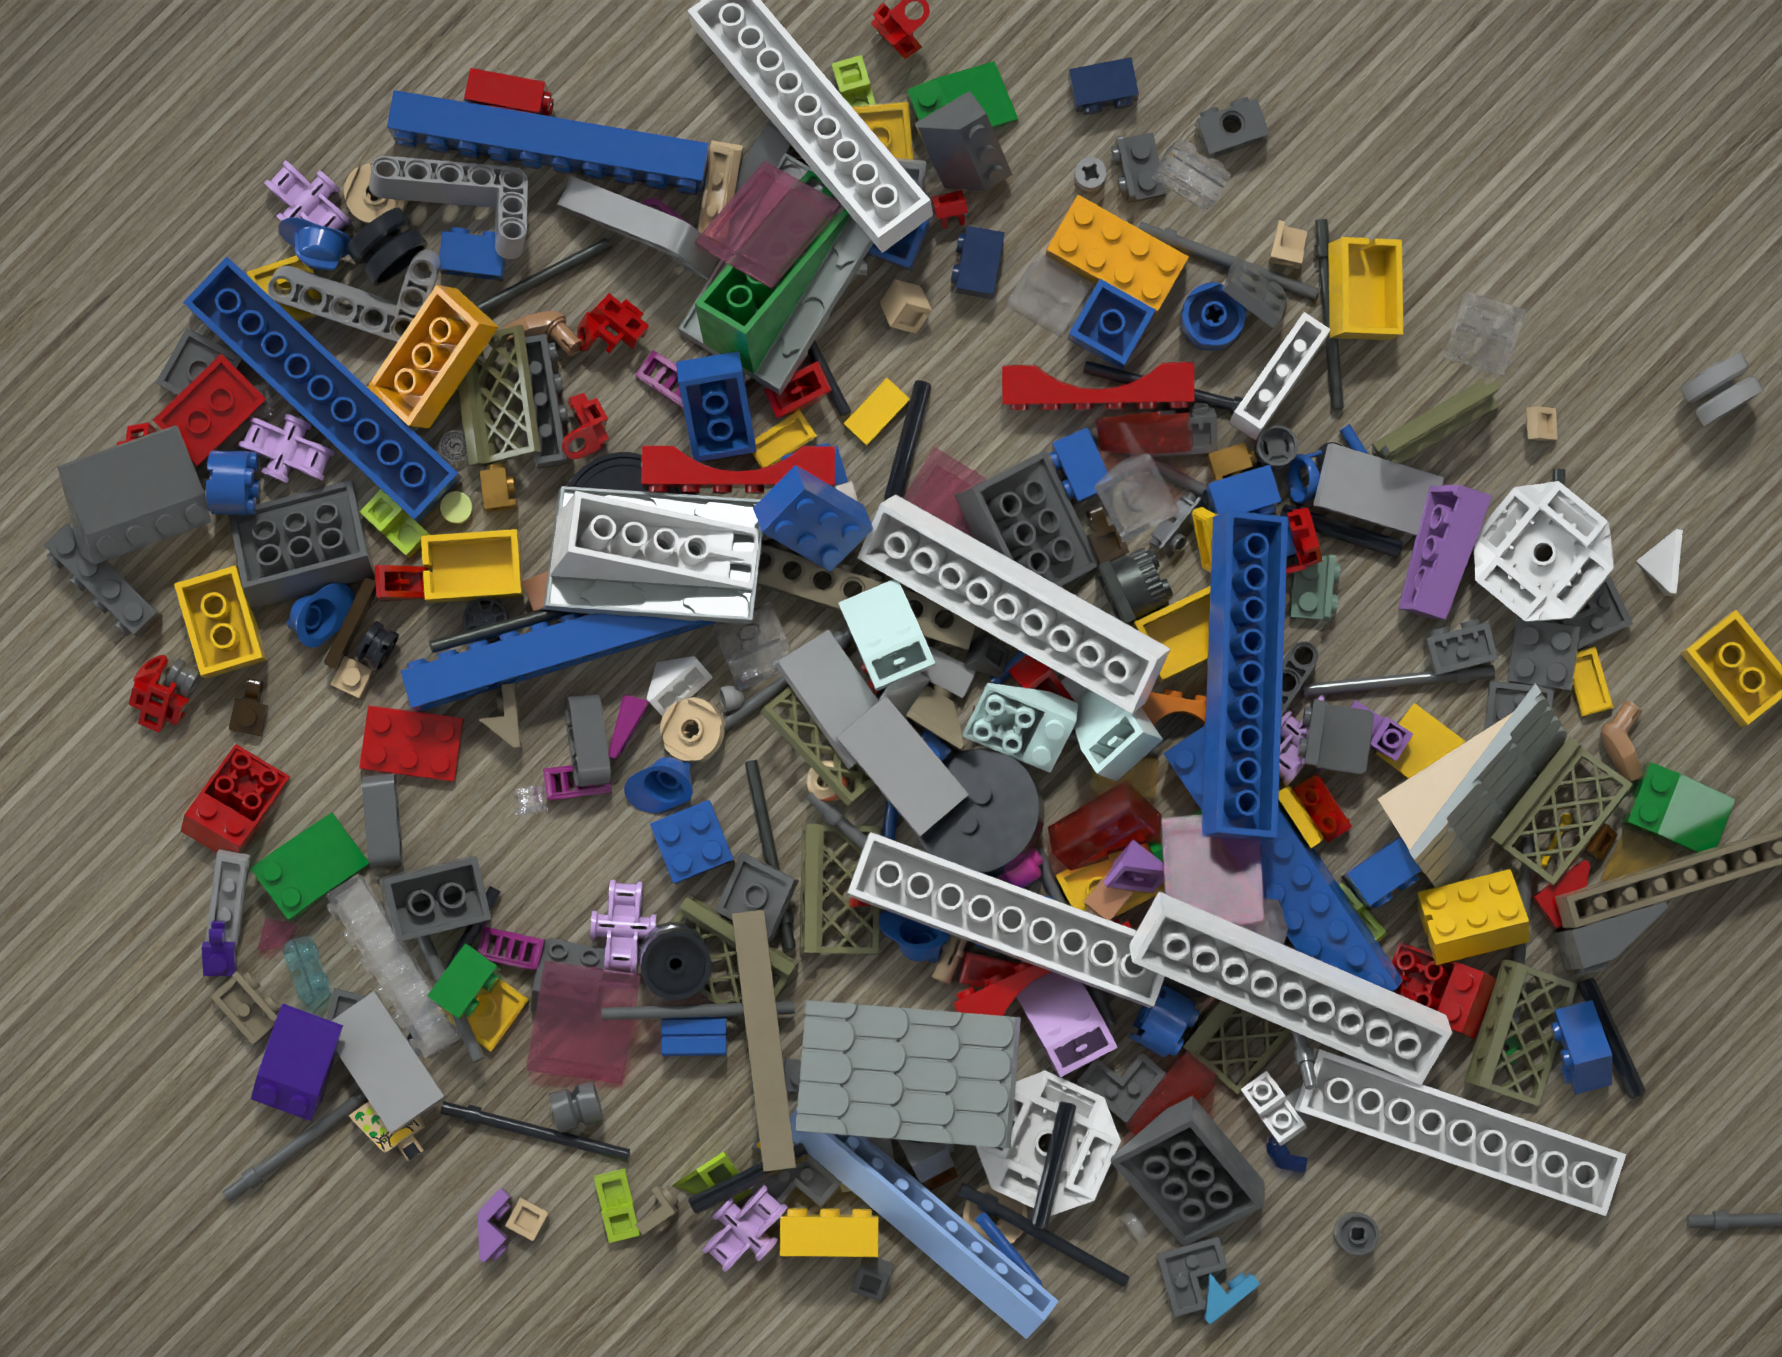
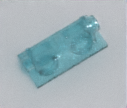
[282,935,331,1005]

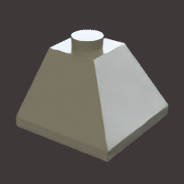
[906,684,964,752]

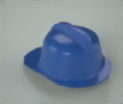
[278,217,351,271]
[286,582,355,648]
[624,757,693,813]
[878,910,950,963]

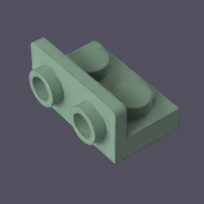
[1290,554,1341,621]

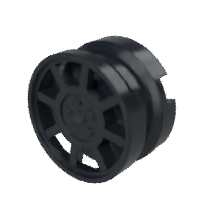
[463,597,509,644]
[354,621,399,672]

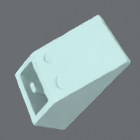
[838,579,935,691]
[962,683,1078,773]
[1074,690,1163,781]

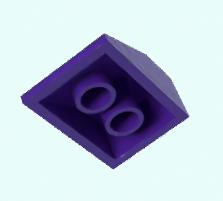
[251,1004,343,1121]

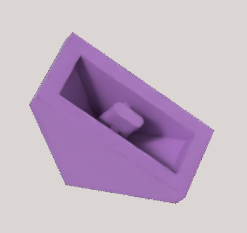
[1104,840,1171,893]

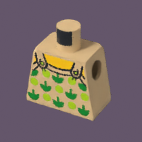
[349,1102,425,1161]

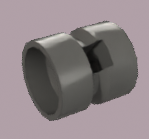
[1254,425,1298,471]
[549,1081,604,1133]
[1333,1211,1379,1256]

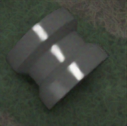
[165,659,201,698]

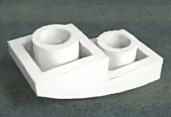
[1241,1071,1307,1146]

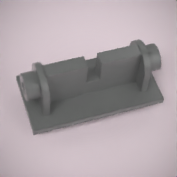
[1149,492,1209,559]

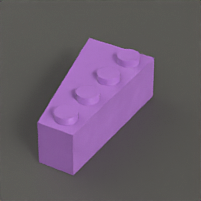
[1398,485,1492,619]

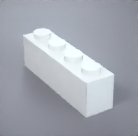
[1229,312,1331,440]

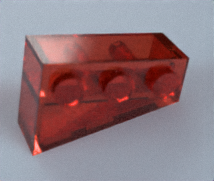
[1048,780,1168,871]
[1123,1051,1218,1136]

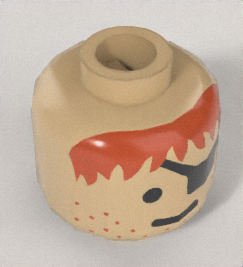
[806,760,852,802]

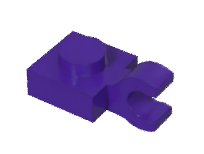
[201,921,237,976]

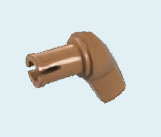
[504,311,583,356]
[1600,700,1642,781]

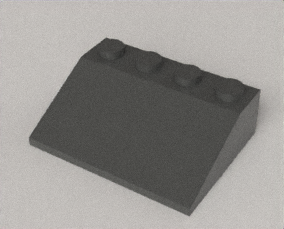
[57,425,212,565]
[954,450,1099,587]
[229,480,375,609]
[1553,902,1668,974]
[1111,1096,1265,1246]

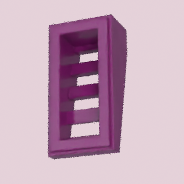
[635,350,684,410]
[608,695,650,760]
[543,765,612,801]
[478,926,546,971]

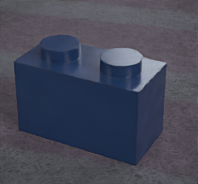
[1068,57,1139,115]
[951,226,1005,299]

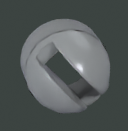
[719,685,744,712]

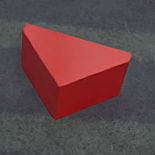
[764,362,832,418]
[375,565,429,602]

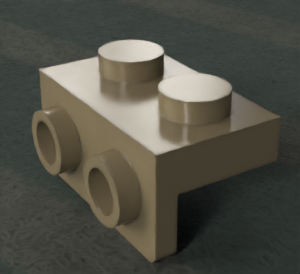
[211,971,280,1045]
[635,1184,679,1236]

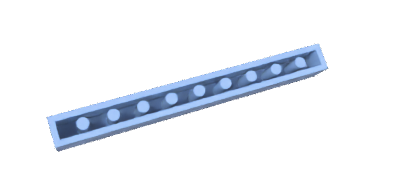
[790,1109,1059,1339]

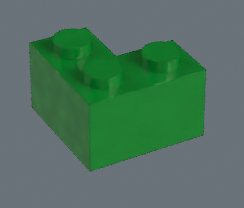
[427,943,502,1020]

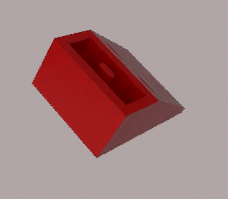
[181,744,290,854]
[1392,942,1496,1039]

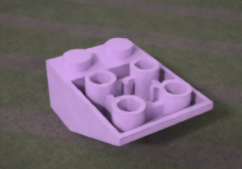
[1016,972,1118,1077]

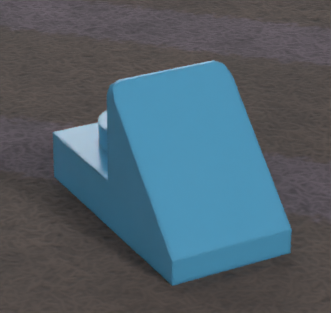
[1204,1272,1260,1324]

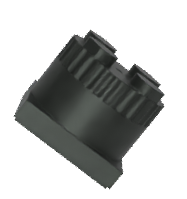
[1096,548,1174,626]

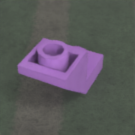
[1350,700,1413,761]
[478,1188,512,1263]

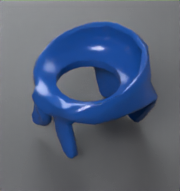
[1288,450,1322,504]

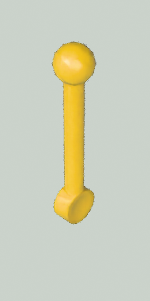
[1541,813,1573,870]

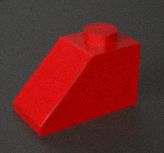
[1008,655,1075,702]
[1531,859,1590,930]

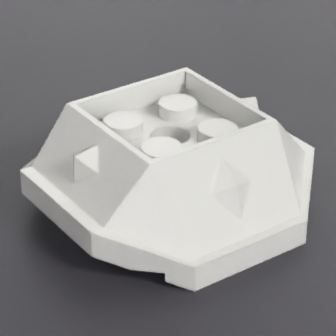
[1474,481,1615,622]
[976,1071,1121,1216]

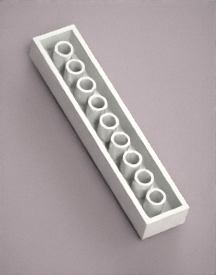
[688,0,933,253]
[857,495,1171,713]
[846,832,1165,1008]
[1129,892,1452,1085]
[1294,1049,1626,1216]

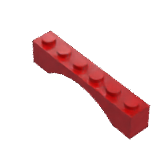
[1002,362,1195,410]
[641,445,836,494]
[951,919,1132,1016]

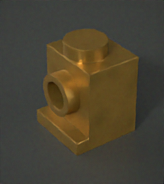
[1206,442,1258,482]
[480,463,519,512]

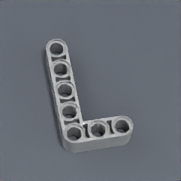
[369,156,528,259]
[557,177,723,280]
[268,249,441,342]

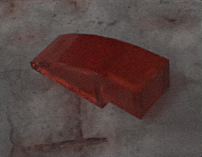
[1096,412,1194,454]

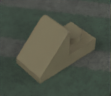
[479,683,523,750]

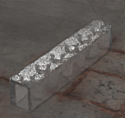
[326,874,462,1059]

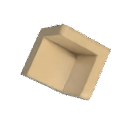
[1268,220,1307,269]
[880,279,932,334]

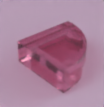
[258,918,298,950]

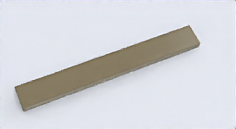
[732,910,796,1172]

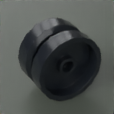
[345,207,428,286]
[638,922,712,1000]

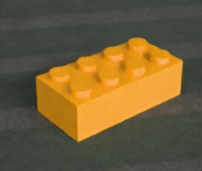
[1045,195,1189,318]
[367,285,499,428]

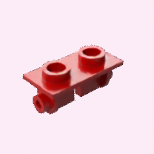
[1292,774,1352,843]

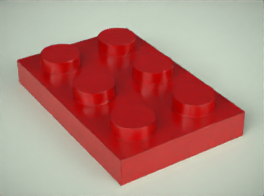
[152,354,267,467]
[359,705,464,782]

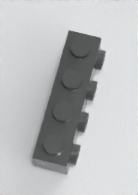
[525,334,574,469]
[44,523,163,638]

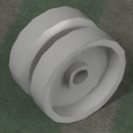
[1680,352,1764,427]

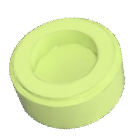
[440,491,473,524]

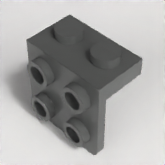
[1298,699,1374,774]
[530,938,605,1023]

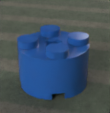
[1180,282,1246,351]
[206,451,261,515]
[1129,983,1200,1058]

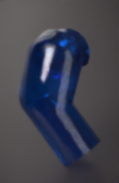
[1266,1135,1307,1173]

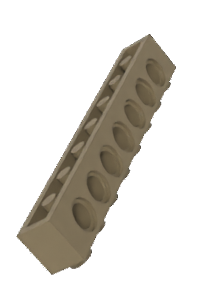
[756,542,976,653]
[1555,827,1782,928]

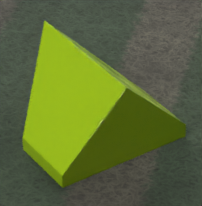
[672,1150,752,1205]

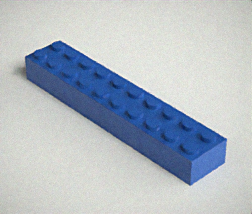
[387,90,710,195]
[183,257,462,524]
[1201,510,1288,842]
[401,613,719,712]
[1163,725,1403,991]

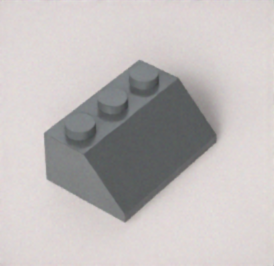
[915,91,1013,191]
[378,856,491,942]

